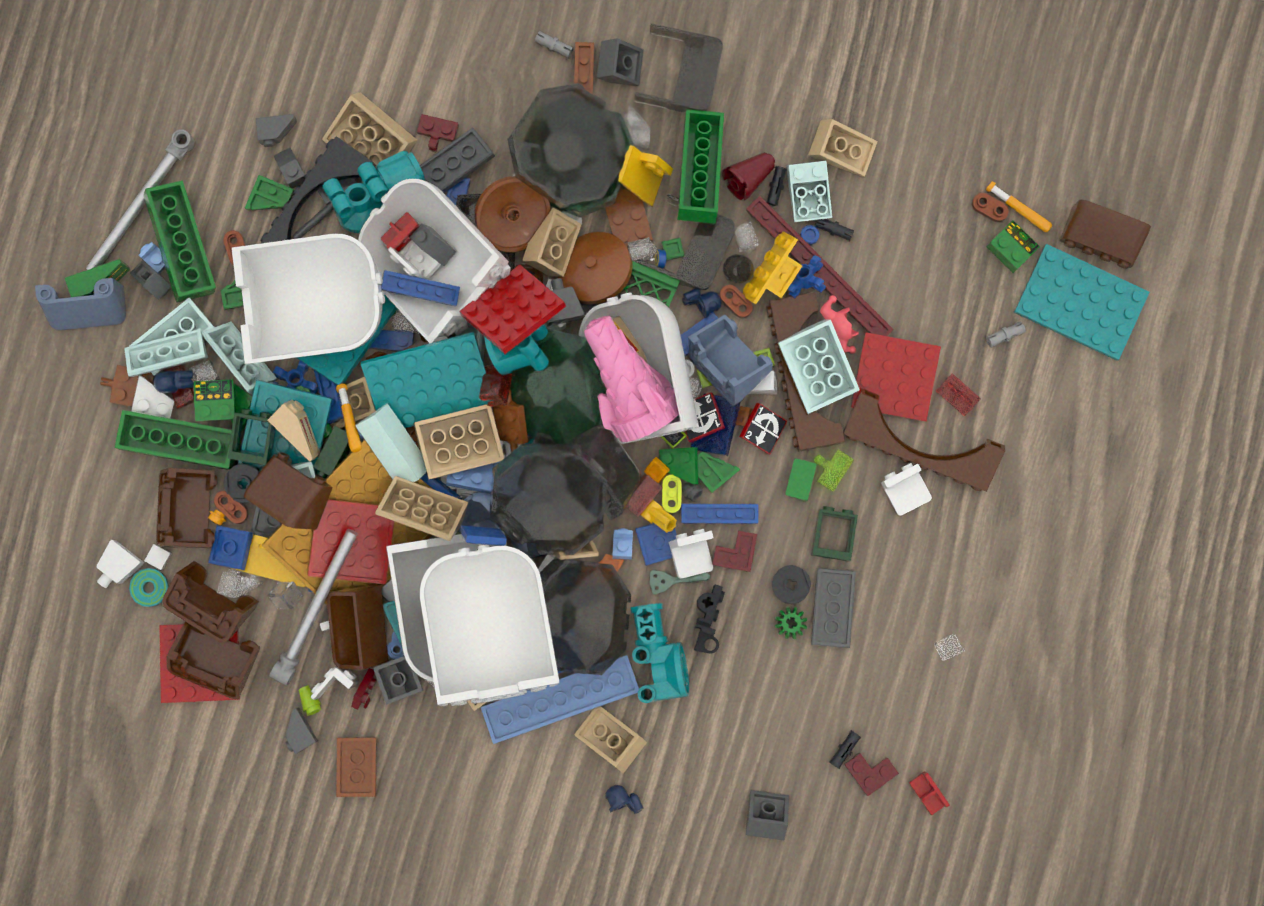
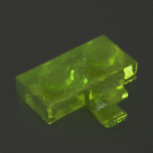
[813,449,854,492]

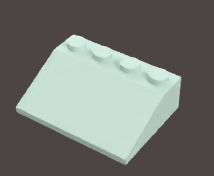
[778,319,860,414]

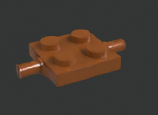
[100,365,166,407]
[493,389,528,455]

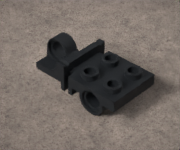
[694,584,725,654]

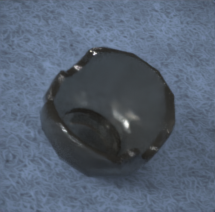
[723,254,754,284]

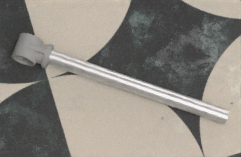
[86,129,195,270]
[270,529,358,686]

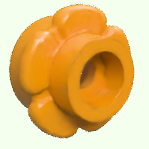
[208,509,226,526]

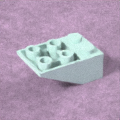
[786,161,832,222]

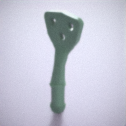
[650,570,710,595]

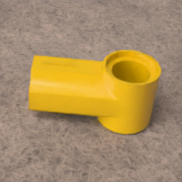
[639,498,677,533]

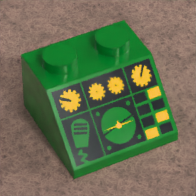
[986,221,1040,273]
[194,379,236,421]

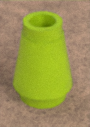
[298,685,322,716]

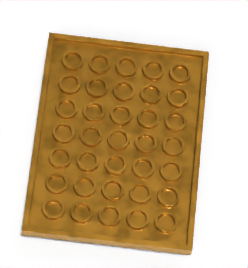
[262,439,432,605]

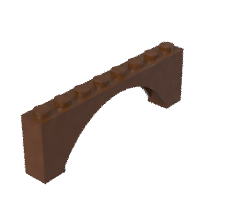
[766,292,845,452]
[843,388,1005,492]

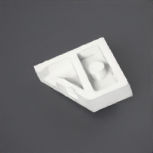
[131,375,174,419]

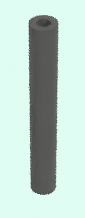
[292,202,334,239]

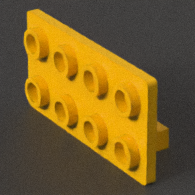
[618,145,673,206]
[742,232,802,304]
[231,534,306,587]

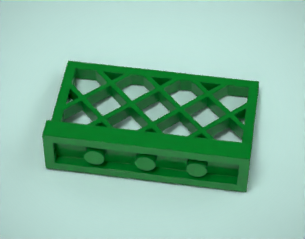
[621,261,680,307]

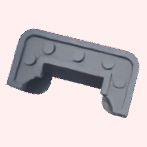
[35,278,126,330]
[688,315,773,406]

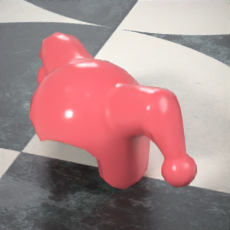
[820,295,859,354]

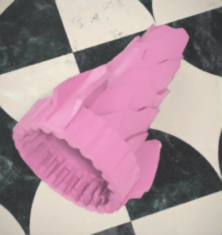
[584,315,679,442]

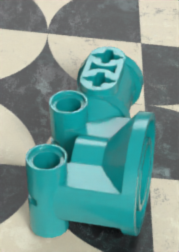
[323,151,425,234]
[484,324,549,375]
[630,603,690,703]

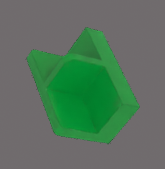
[785,458,817,502]

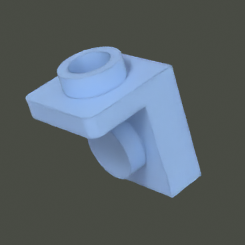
[139,242,165,274]
[613,528,633,560]

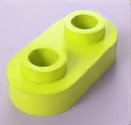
[662,475,682,513]

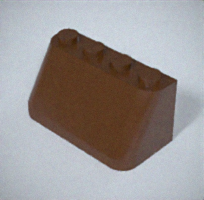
[1060,200,1151,269]
[327,585,389,670]

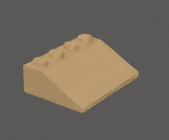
[322,92,417,169]
[413,404,505,479]
[375,476,468,541]

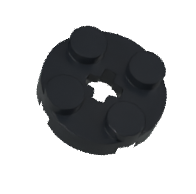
[224,463,260,503]
[772,565,811,604]

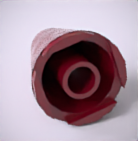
[722,152,775,201]

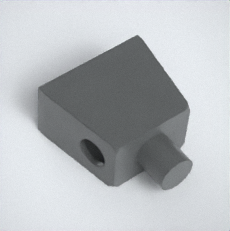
[547,278,584,327]

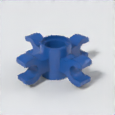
[787,255,826,298]
[273,361,318,394]

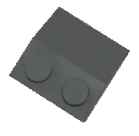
[597,38,644,86]
[373,656,423,705]
[746,790,789,841]

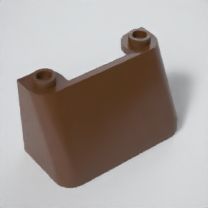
[244,452,333,530]
[156,468,217,548]
[162,561,259,642]
[166,622,260,699]

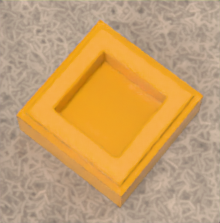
[644,457,670,484]

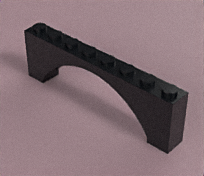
[260,136,376,244]

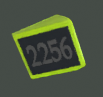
[660,432,687,449]

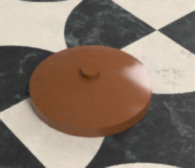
[475,176,551,252]
[558,232,633,304]

